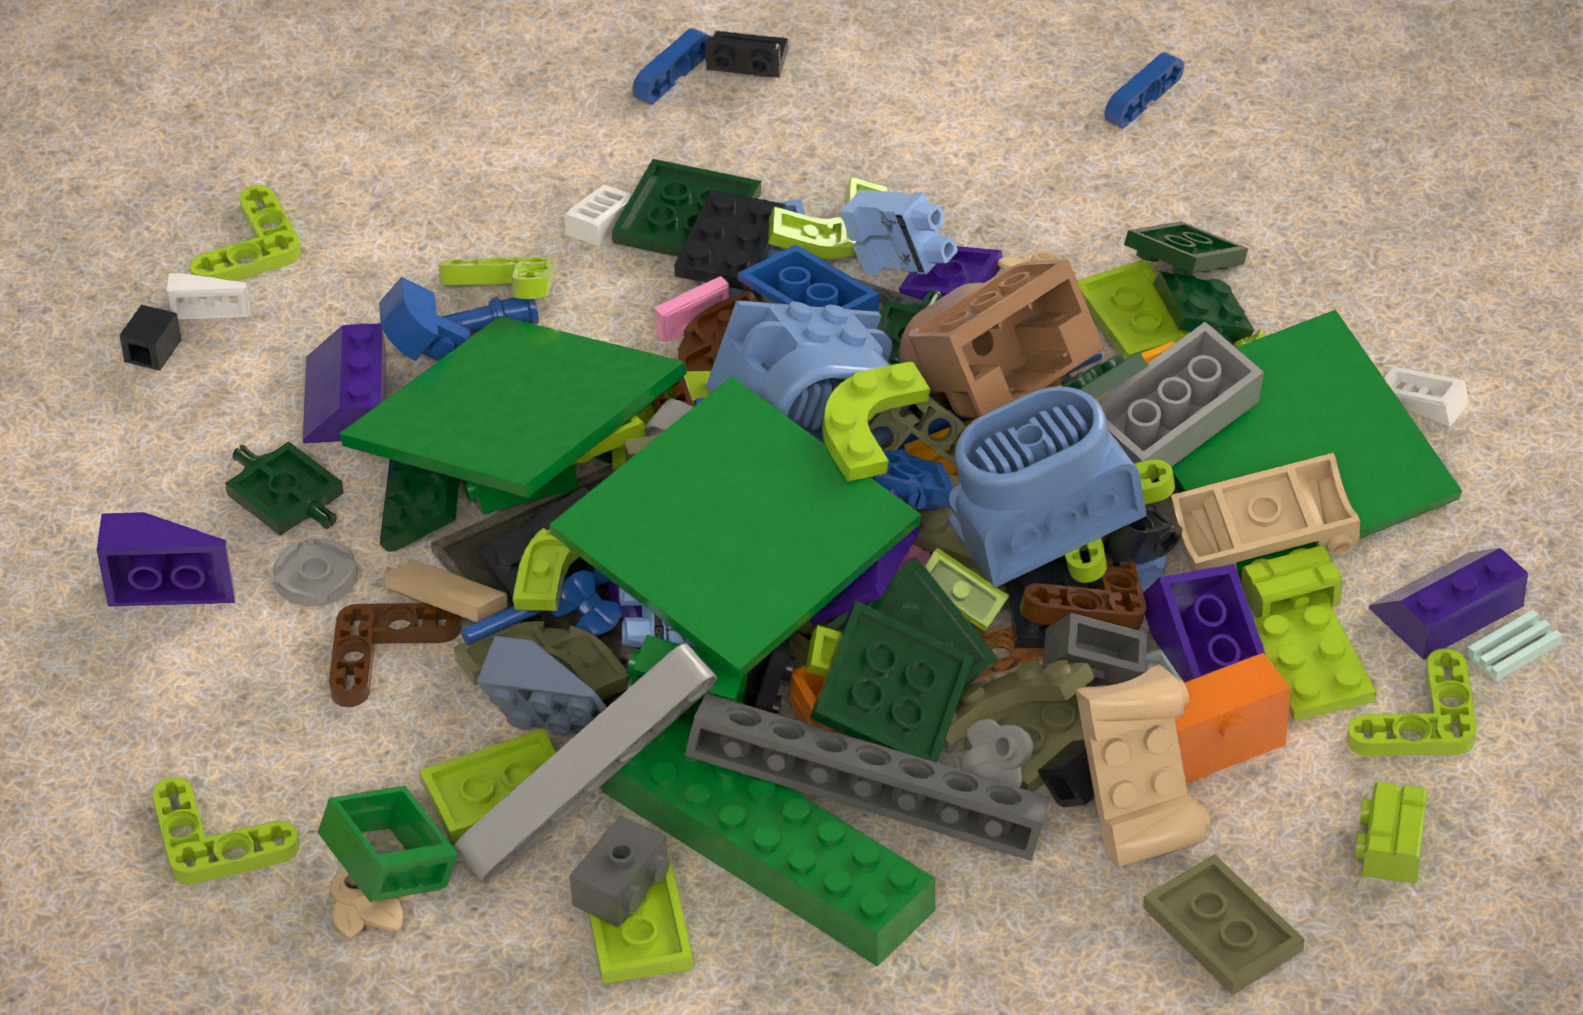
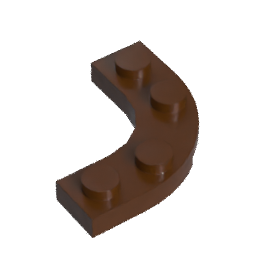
[678,290,761,372]

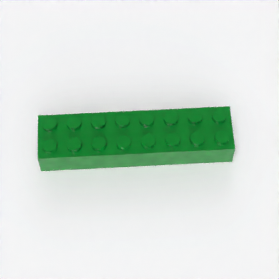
[601,719,935,967]

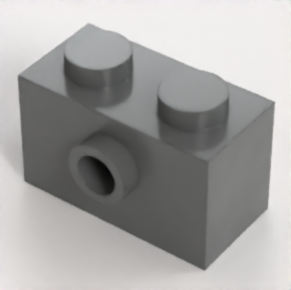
[1043,613,1148,686]
[569,816,670,927]

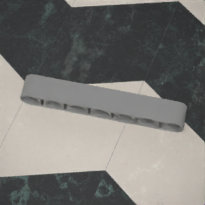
[453,643,717,884]

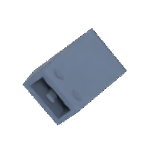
[477,636,607,735]

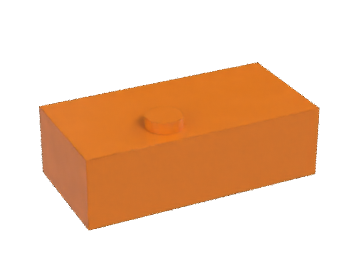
[1175,653,1291,783]

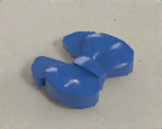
[551,570,622,637]

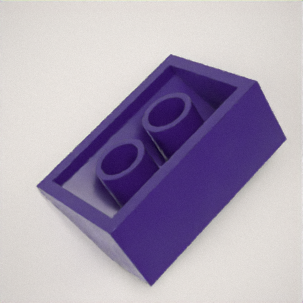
[303,323,387,443]
[1369,548,1528,660]

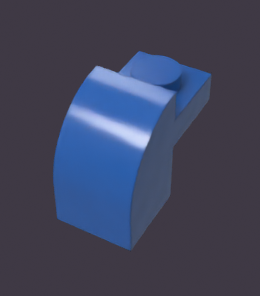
[379,277,470,361]

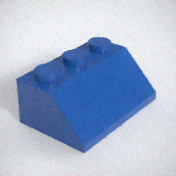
[738,245,879,312]

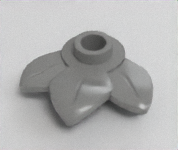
[960,719,1033,788]

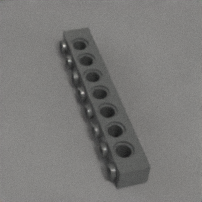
[685,693,1050,861]

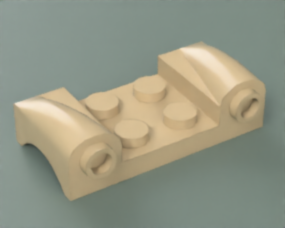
[1170,453,1360,571]
[1076,665,1211,867]

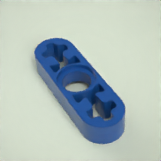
[632,28,710,105]
[1104,52,1184,129]

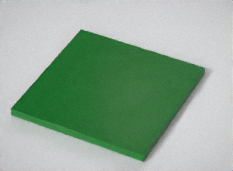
[1171,309,1462,582]
[339,316,687,498]
[549,376,921,679]

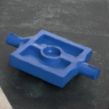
[871,443,953,510]

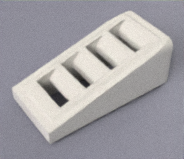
[564,185,632,246]
[167,273,251,319]
[1384,366,1469,427]

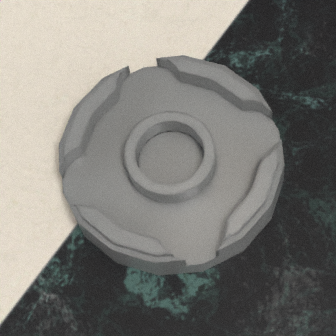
[273,539,358,607]

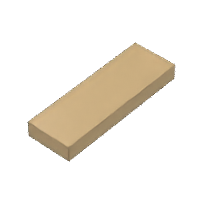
[385,560,507,622]

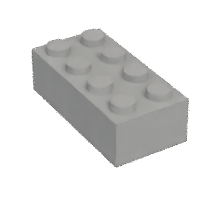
[1097,322,1264,482]

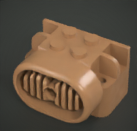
[899,260,1104,418]

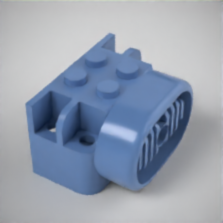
[706,300,909,446]
[948,387,1147,588]

